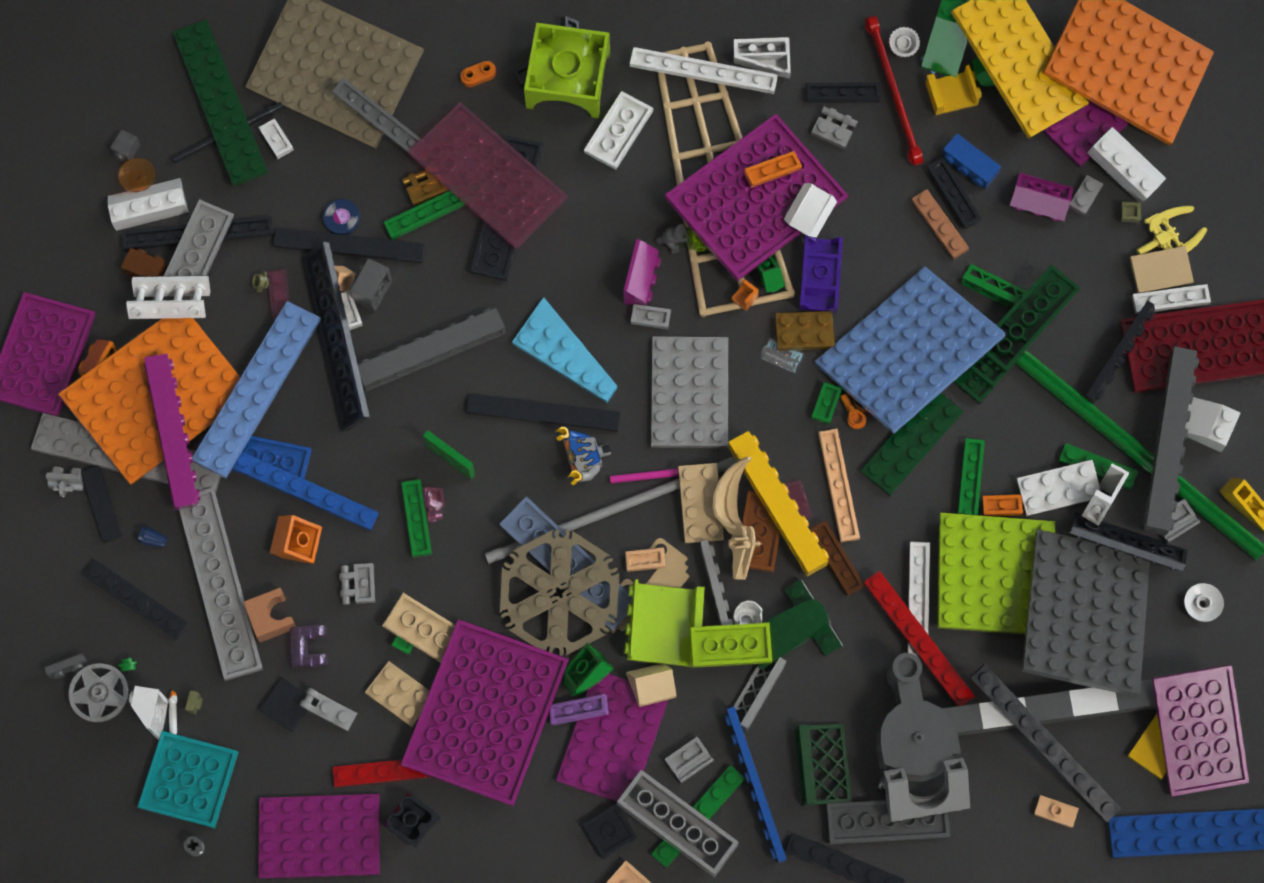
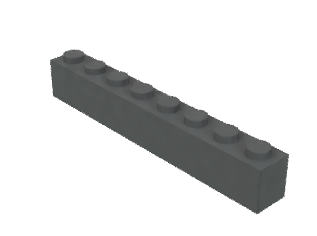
[358,308,506,391]

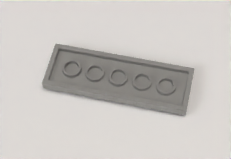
[152,199,234,301]

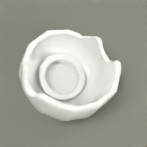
[733,600,763,625]

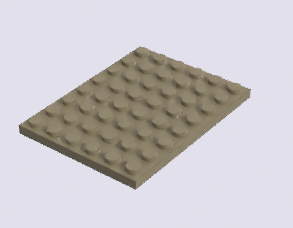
[246,0,424,149]

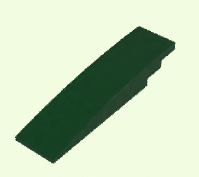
[953,264,1081,404]

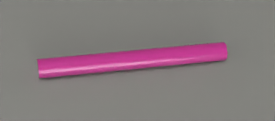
[610,469,679,483]

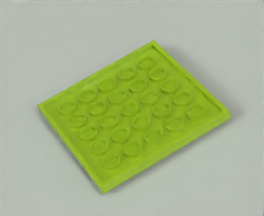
[937,513,1055,634]

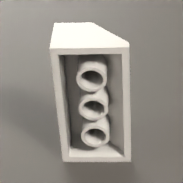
[1087,127,1166,204]
[108,178,189,231]

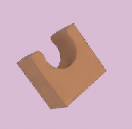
[244,588,297,643]

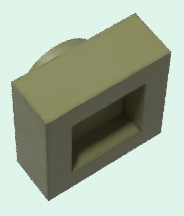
[1121,201,1141,223]
[185,690,202,715]

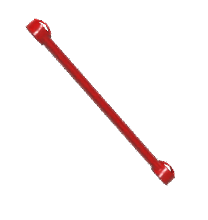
[865,16,923,166]

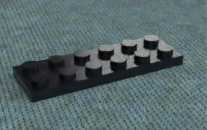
[1070,512,1187,571]

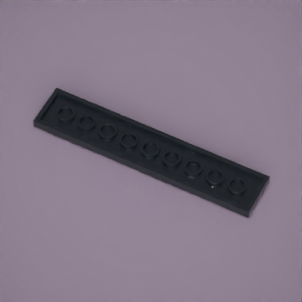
[302,242,370,431]

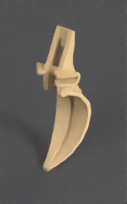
[713,457,761,580]

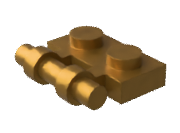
[402,165,448,207]

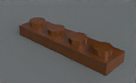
[809,520,865,597]

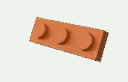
[743,151,802,188]

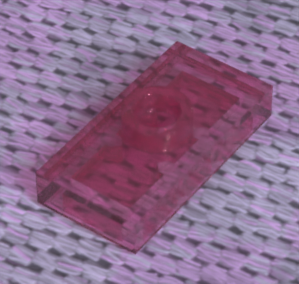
[786,480,813,519]

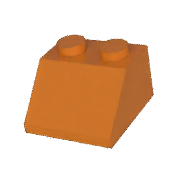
[78,339,118,377]
[270,515,322,564]

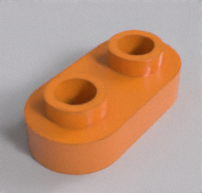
[461,61,496,87]

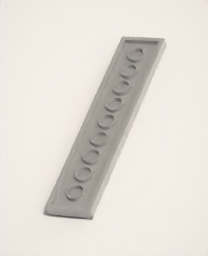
[31,413,221,492]
[179,487,263,681]

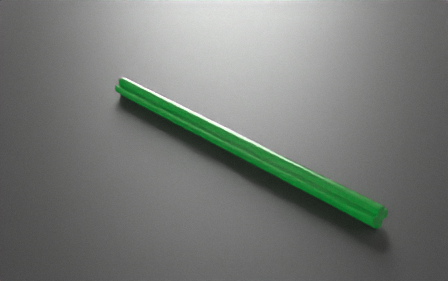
[1017,351,1264,561]

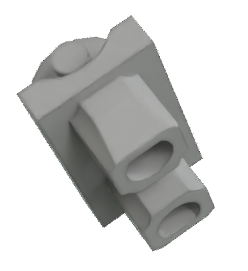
[46,467,84,497]

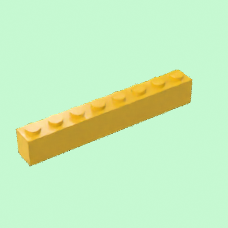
[728,431,829,577]

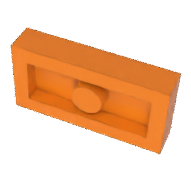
[982,495,1023,516]

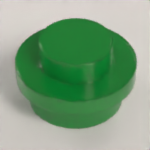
[117,658,137,672]

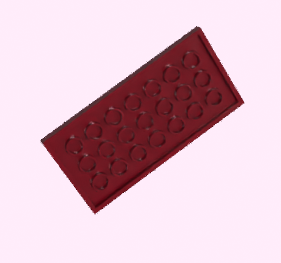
[1119,299,1264,393]

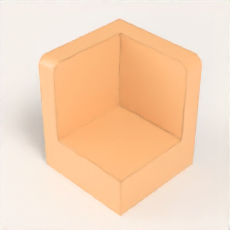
[335,266,355,291]

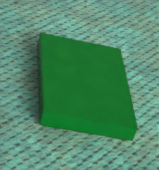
[423,431,475,480]

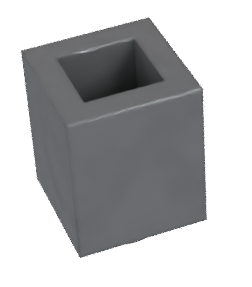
[111,130,141,163]

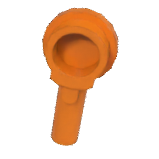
[840,394,866,429]

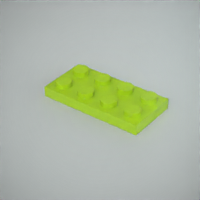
[690,623,772,668]

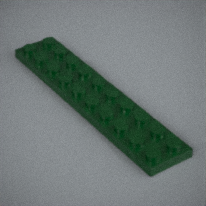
[173,19,268,187]

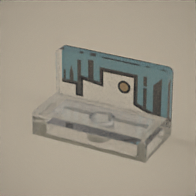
[760,338,804,373]

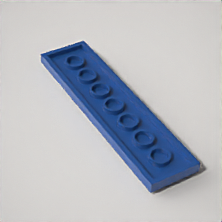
[1108,809,1264,858]

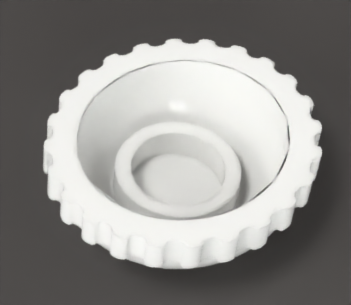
[889,27,920,58]

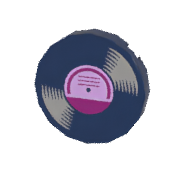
[323,199,361,235]

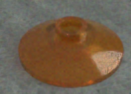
[118,158,156,192]

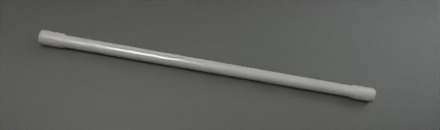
[485,456,737,564]

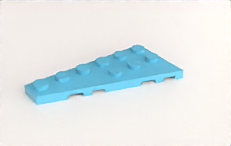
[512,297,617,403]

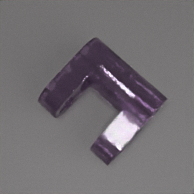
[290,625,328,669]

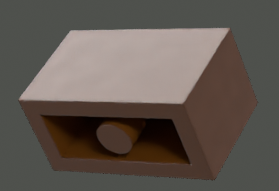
[121,248,167,277]

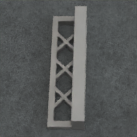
[734,657,786,732]

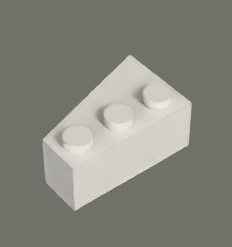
[733,37,791,79]

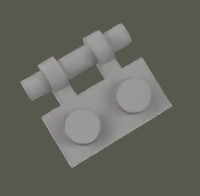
[811,106,858,150]
[339,563,376,605]

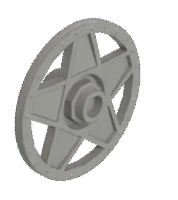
[69,663,128,722]

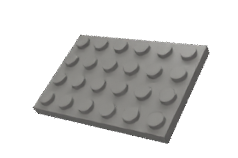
[651,336,728,448]

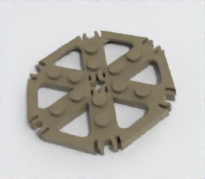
[500,530,619,656]

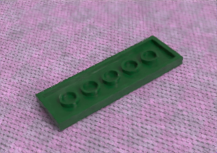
[861,393,964,496]

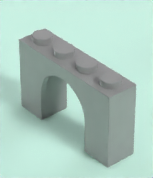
[884,758,970,822]

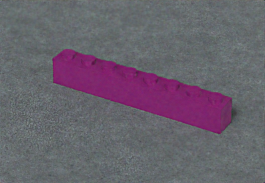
[143,354,201,510]

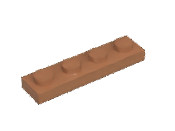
[911,189,969,260]

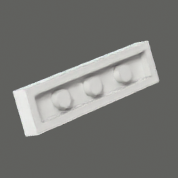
[1132,284,1211,314]

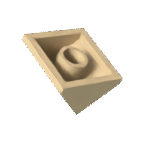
[626,664,677,707]

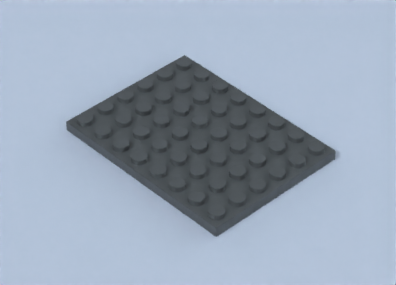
[1021,529,1150,697]

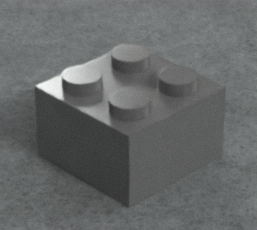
[350,258,392,313]

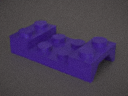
[799,234,843,313]

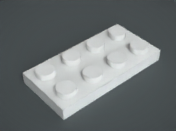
[584,91,653,170]
[1017,460,1101,516]

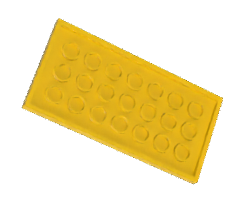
[951,0,1089,139]

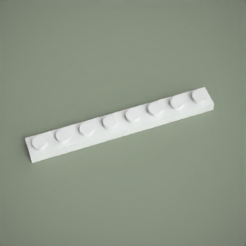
[630,47,778,94]

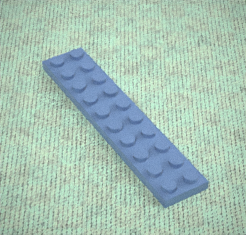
[192,301,321,479]

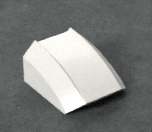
[784,183,837,237]

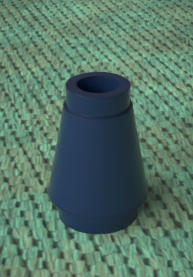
[137,527,168,548]

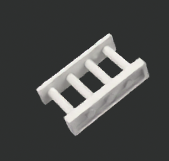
[126,276,211,319]

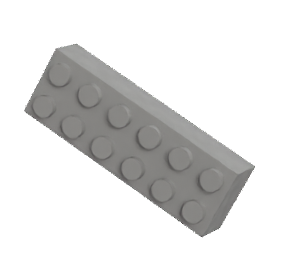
[617,770,739,878]

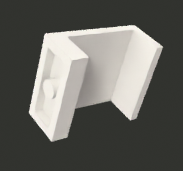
[1082,463,1129,525]

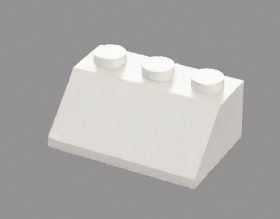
[129,686,169,739]

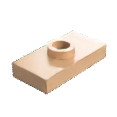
[625,547,666,572]
[1034,795,1079,828]

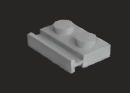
[1163,499,1200,543]
[665,737,714,784]

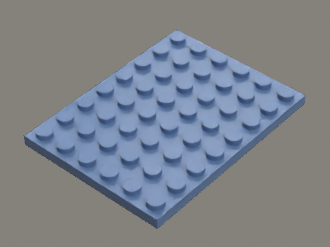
[815,266,1005,434]

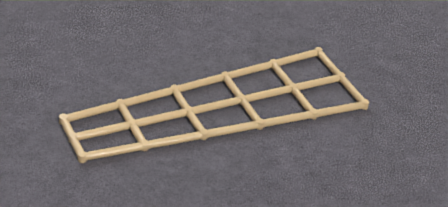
[657,41,795,317]

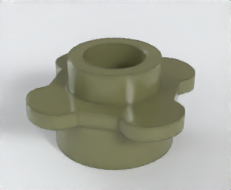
[252,271,269,293]

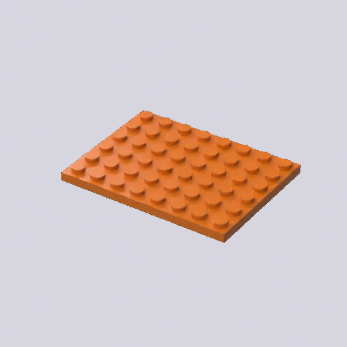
[1042,0,1214,145]
[58,318,241,486]

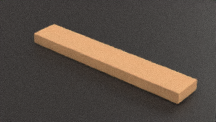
[818,429,860,543]

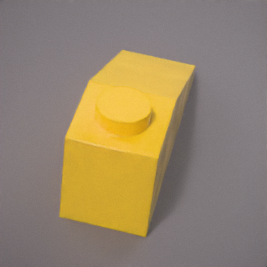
[1220,478,1264,533]

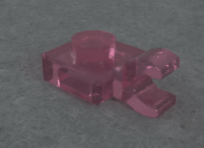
[423,487,445,523]

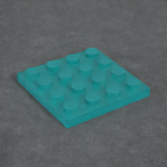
[138,731,239,829]

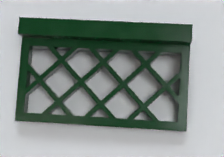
[795,724,852,807]

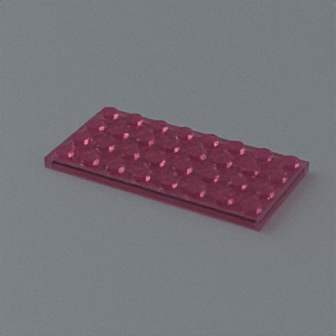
[409,102,568,250]

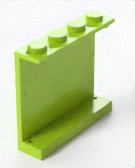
[624,579,705,667]

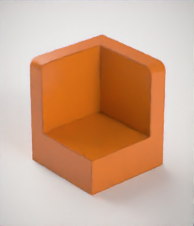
[731,279,759,311]

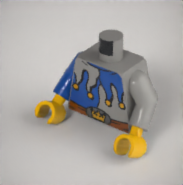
[556,427,611,485]

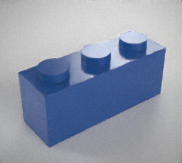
[942,134,1001,189]

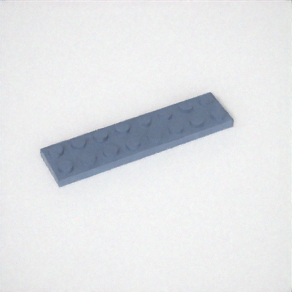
[499,496,631,632]

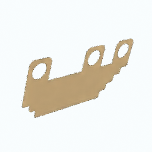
[607,538,689,633]

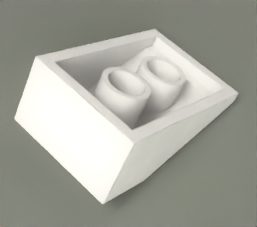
[1185,397,1240,452]

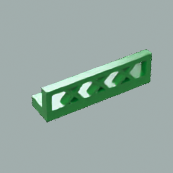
[961,264,1027,309]

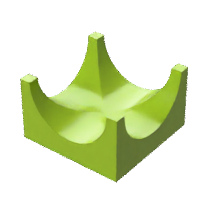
[524,23,610,118]

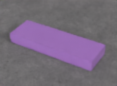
[550,694,609,725]

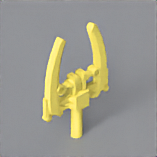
[1136,206,1207,255]

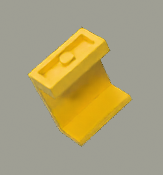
[925,65,982,115]

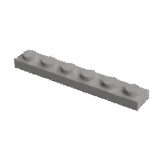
[700,539,733,626]

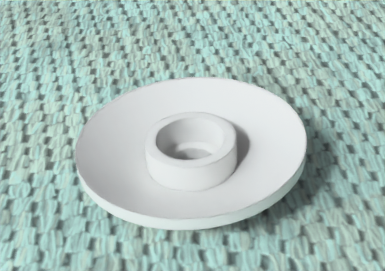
[1184,583,1224,622]

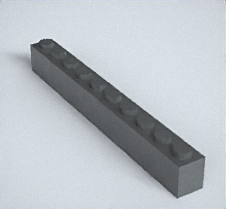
[1143,346,1199,536]

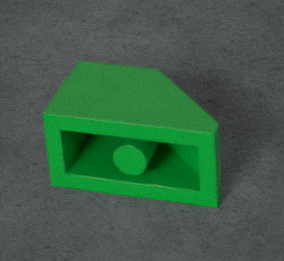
[755,256,785,293]

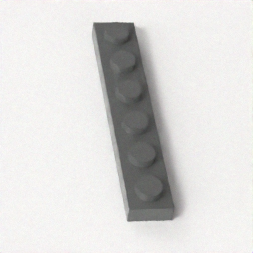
[331,77,432,163]

